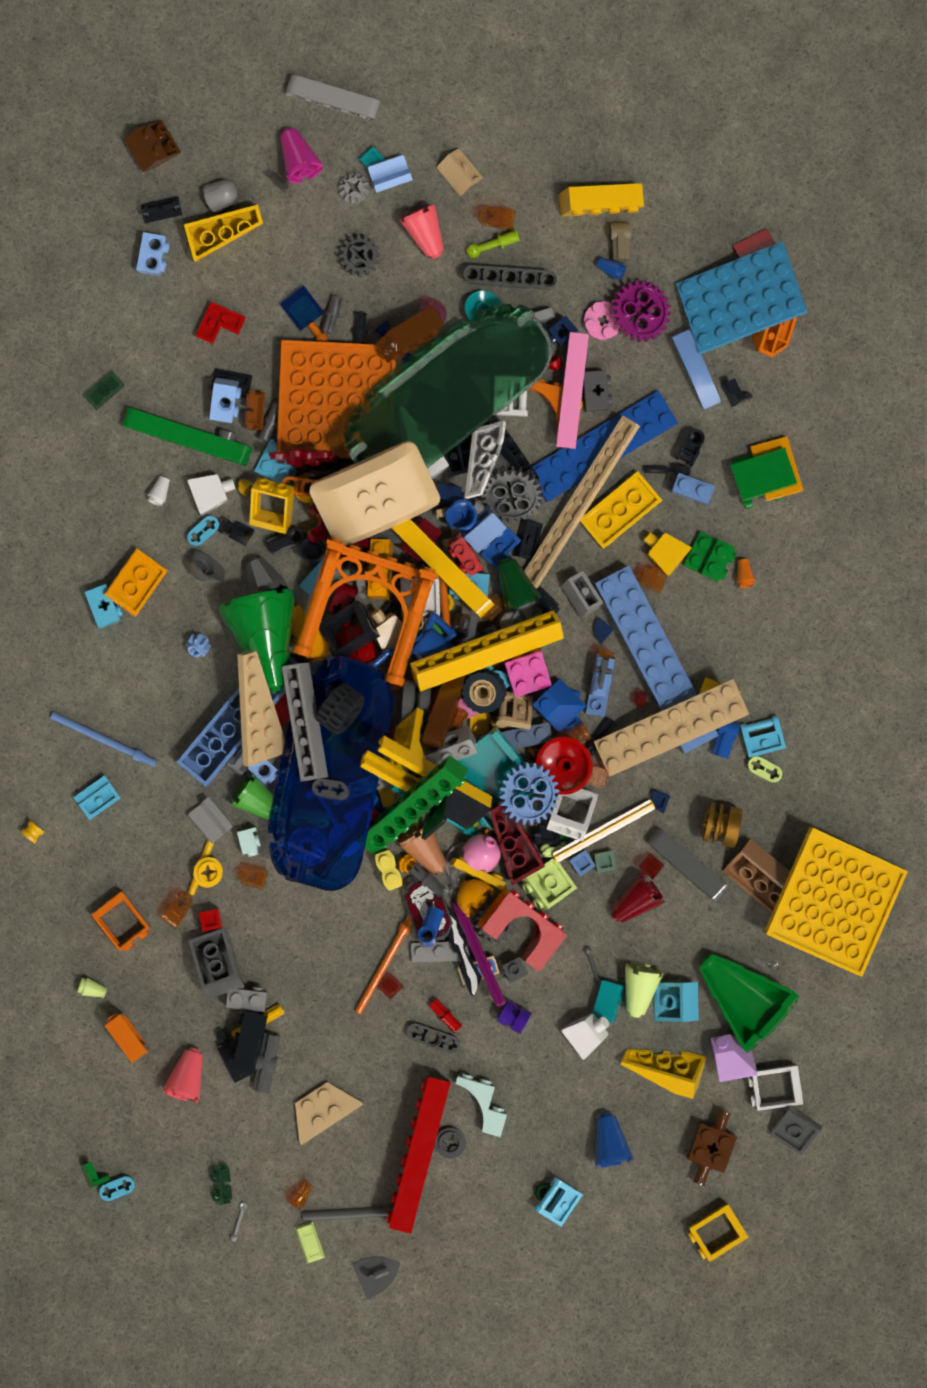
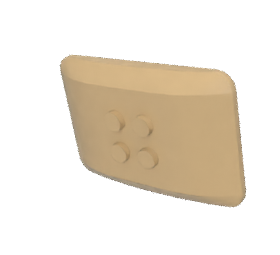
[309,441,440,546]

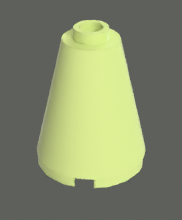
[625,962,664,1018]

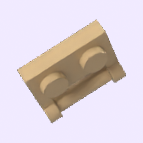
[496,692,533,730]

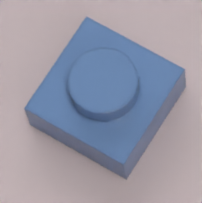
[569,850,596,876]

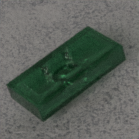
[84,371,125,411]

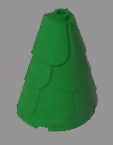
[218,589,295,693]
[699,954,800,1053]

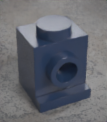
[548,316,578,346]
[438,483,465,506]

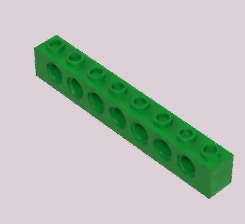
[356,755,468,855]

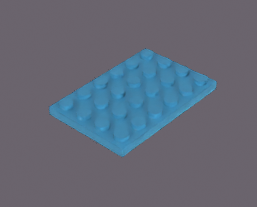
[676,241,808,354]

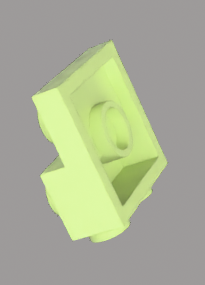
[521,858,577,912]

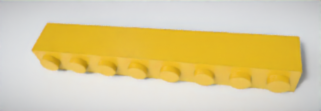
[410,610,564,692]

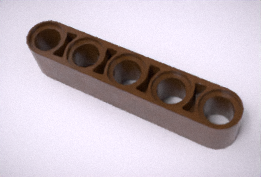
[422,674,468,748]

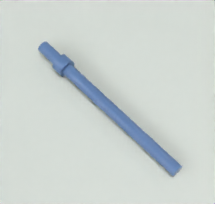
[50,712,157,767]

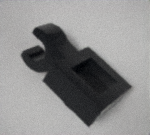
[218,518,255,546]

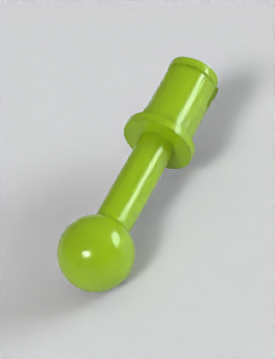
[466,230,520,259]

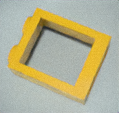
[249,478,294,534]
[687,1203,749,1262]

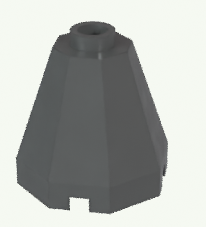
[246,556,289,595]

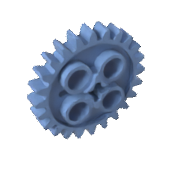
[497,762,560,825]

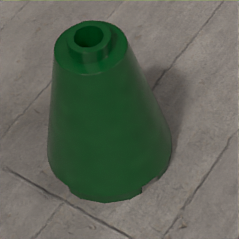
[497,557,542,612]

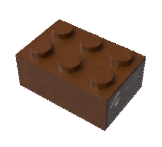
[375,305,444,363]

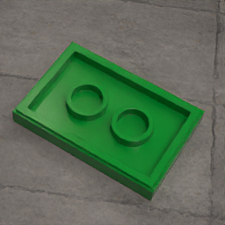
[730,448,797,502]

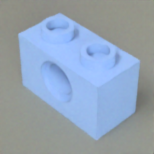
[209,378,241,423]

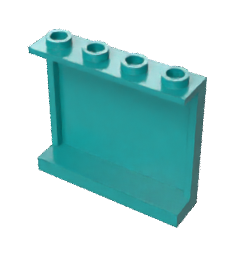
[457,726,542,830]

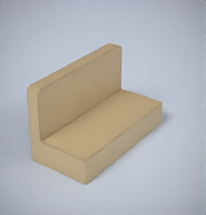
[437,149,483,196]

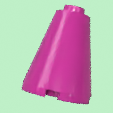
[280,128,323,183]

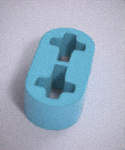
[187,516,219,546]
[99,1176,135,1201]

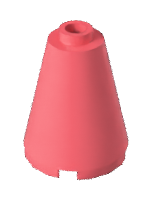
[400,203,444,259]
[162,1047,203,1103]

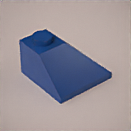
[533,679,586,732]

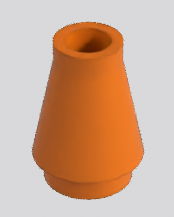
[737,559,756,588]

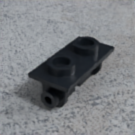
[141,197,182,224]

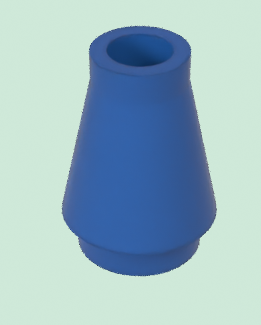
[597,257,626,280]

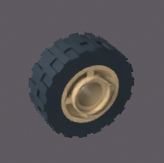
[462,670,507,714]

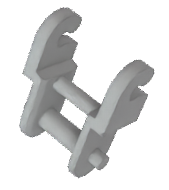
[356,574,369,599]

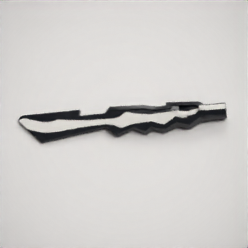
[443,896,482,996]

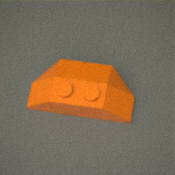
[752,317,797,358]

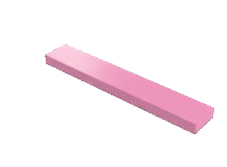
[556,332,589,449]

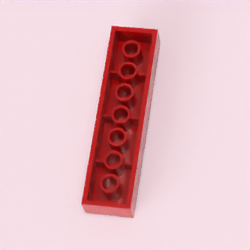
[386,1076,451,1234]

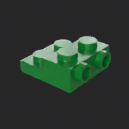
[683,531,737,583]

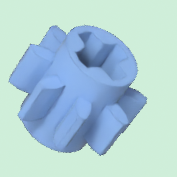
[186,634,211,657]

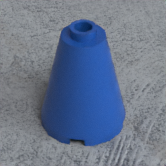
[595,1113,633,1167]

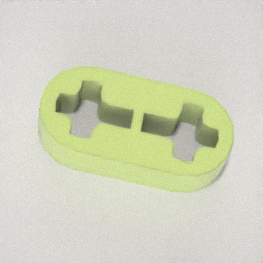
[747,756,782,783]

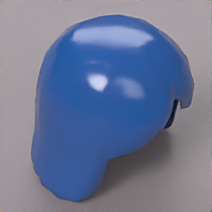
[445,499,477,530]

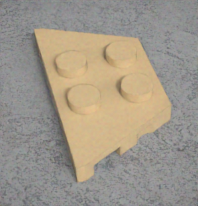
[295,1082,363,1145]

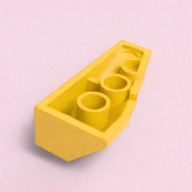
[621,1049,706,1099]

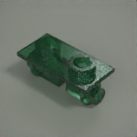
[210,1164,232,1205]

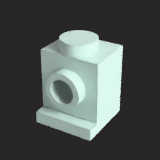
[237,827,261,857]

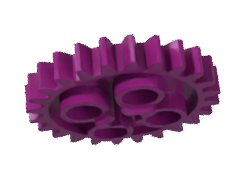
[610,280,672,343]

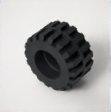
[316,683,365,735]

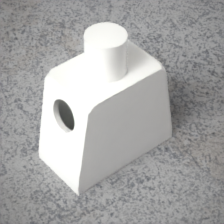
[187,474,236,516]
[561,1014,609,1060]

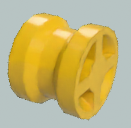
[20,820,45,843]

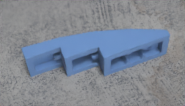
[671,329,721,409]

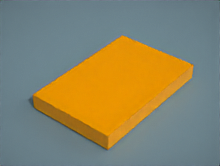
[750,436,803,501]
[104,548,168,617]

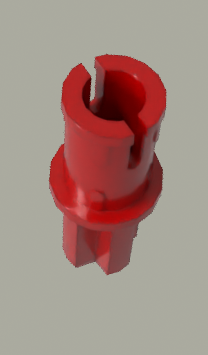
[429,998,462,1033]

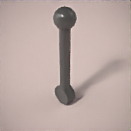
[584,947,602,985]

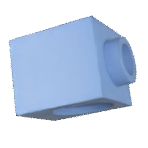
[248,760,278,784]

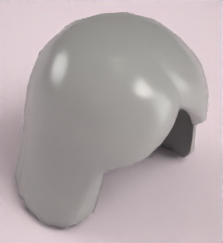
[203,180,238,214]

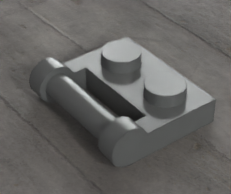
[451,614,478,646]

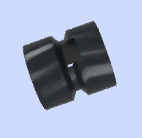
[300,538,326,563]

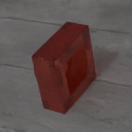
[638,853,665,880]
[377,973,404,1000]

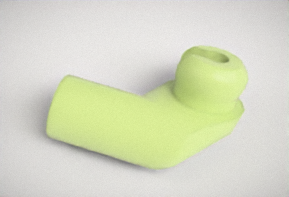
[540,841,567,858]

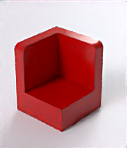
[199,909,223,932]

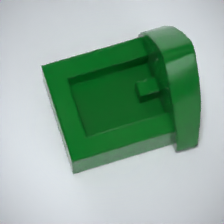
[80,1161,111,1188]

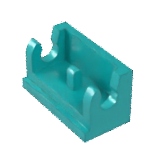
[592,980,625,1023]

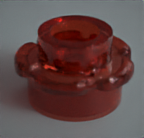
[634,689,648,708]

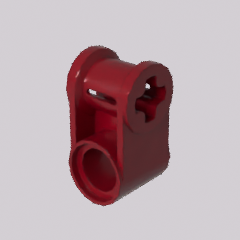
[329,583,358,616]

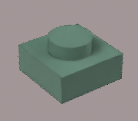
[594,851,617,873]

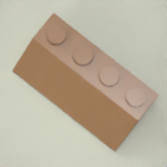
[722,839,790,913]

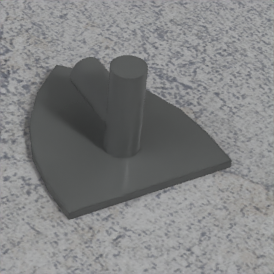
[352,1257,401,1299]

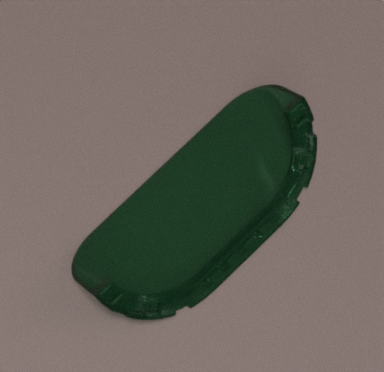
[343,304,552,469]

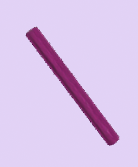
[452,901,505,1007]

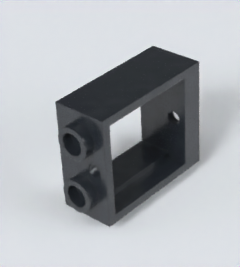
[320,600,380,660]

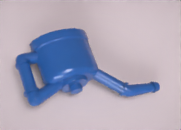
[370,612,457,669]

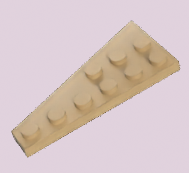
[237,650,289,767]

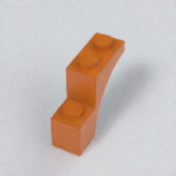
[528,378,581,436]

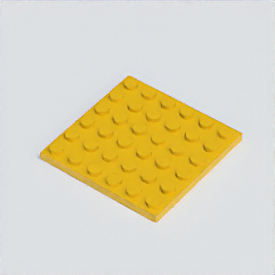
[764,827,908,977]

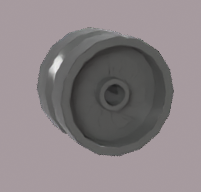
[402,678,433,722]

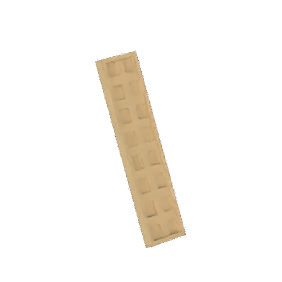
[594,679,750,777]

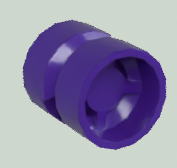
[496,1000,532,1034]

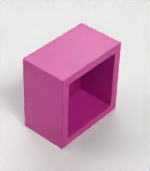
[503,648,552,697]

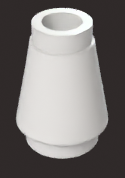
[148,476,170,506]

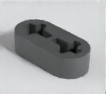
[312,779,349,800]

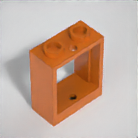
[91,891,151,952]
[105,1012,150,1063]

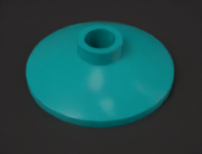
[465,291,503,327]

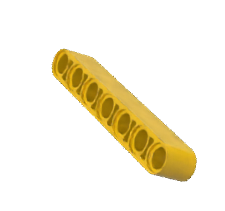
[391,519,494,618]

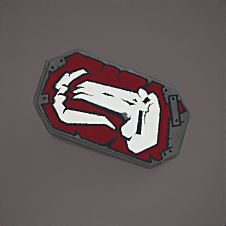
[401,876,453,940]

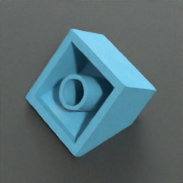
[654,982,699,1022]

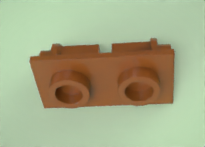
[244,390,266,430]

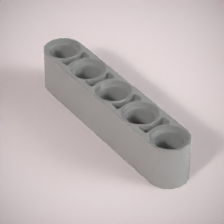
[285,75,380,120]

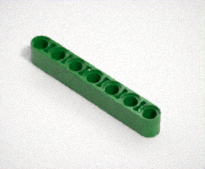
[121,407,252,466]

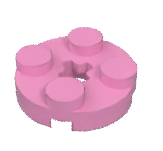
[584,302,620,340]

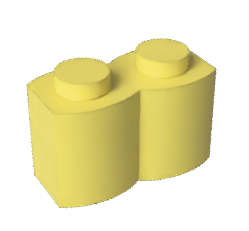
[375,850,403,891]

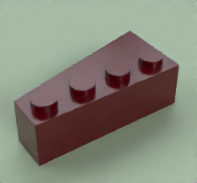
[490,799,545,885]

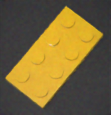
[580,471,662,549]

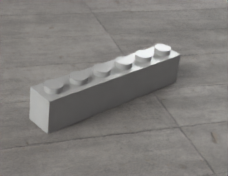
[282,663,328,781]

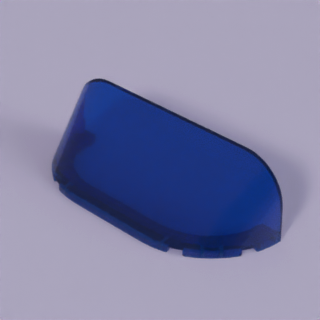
[268,656,393,891]

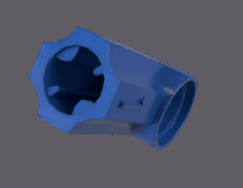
[712,721,740,759]
[418,907,444,947]

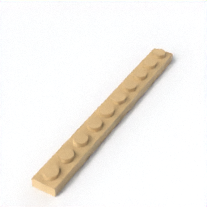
[524,416,640,588]

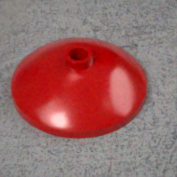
[536,737,593,795]

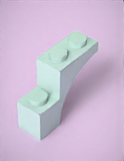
[456,1073,507,1137]

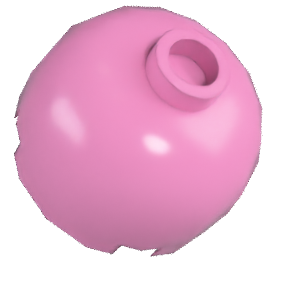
[462,834,501,873]

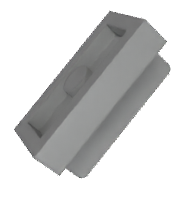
[188,797,233,844]

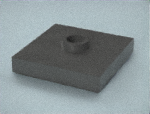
[769,1105,823,1155]

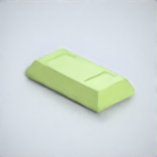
[294,1221,325,1264]

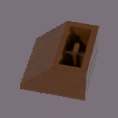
[124,120,181,172]

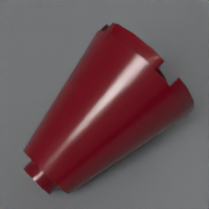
[611,872,665,923]

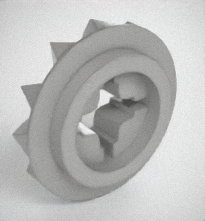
[339,173,369,203]

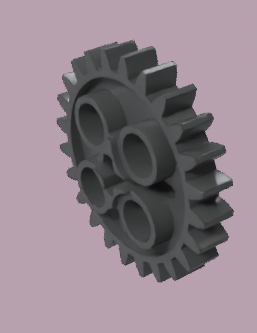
[481,466,543,523]

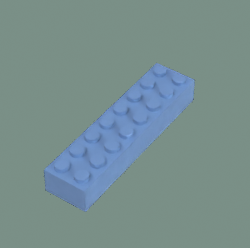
[177,656,298,787]

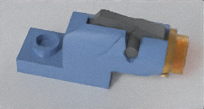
[586,649,616,717]

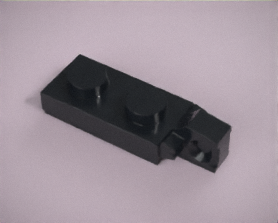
[216,1029,252,1083]

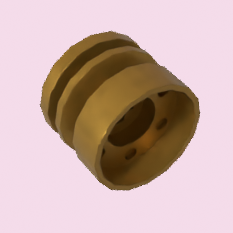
[702,802,743,848]

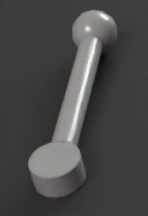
[230,1202,247,1242]

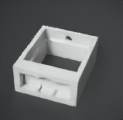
[547,789,598,841]
[748,1065,803,1111]

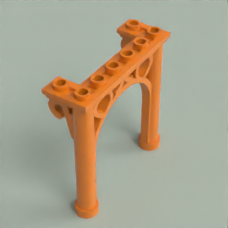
[292,538,439,687]

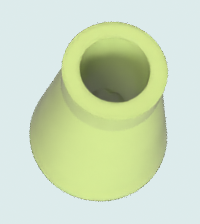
[77,977,107,998]

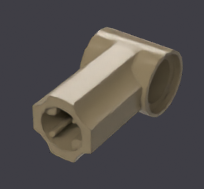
[611,223,631,261]

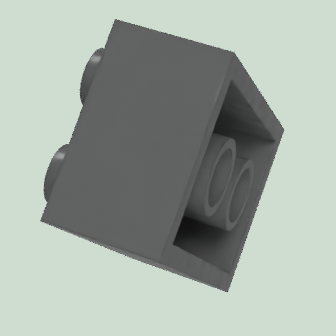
[188,928,244,999]

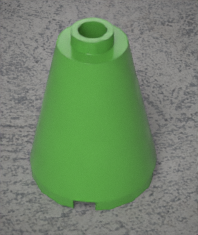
[230,773,285,822]

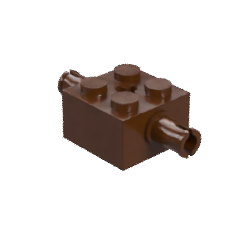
[687,1109,737,1186]

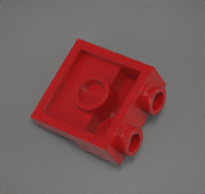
[448,531,484,577]

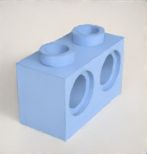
[136,232,170,276]

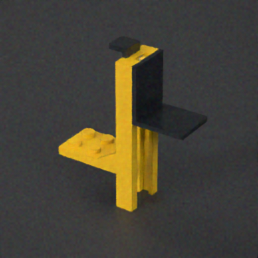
[360,707,494,840]

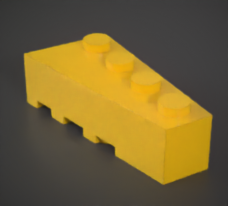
[559,183,644,217]

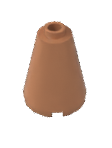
[397,821,447,875]

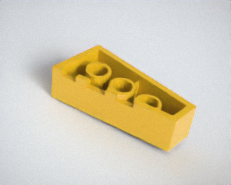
[184,205,263,262]

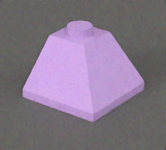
[711,1034,757,1082]

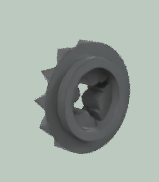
[435,1128,466,1159]

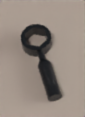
[644,466,691,475]

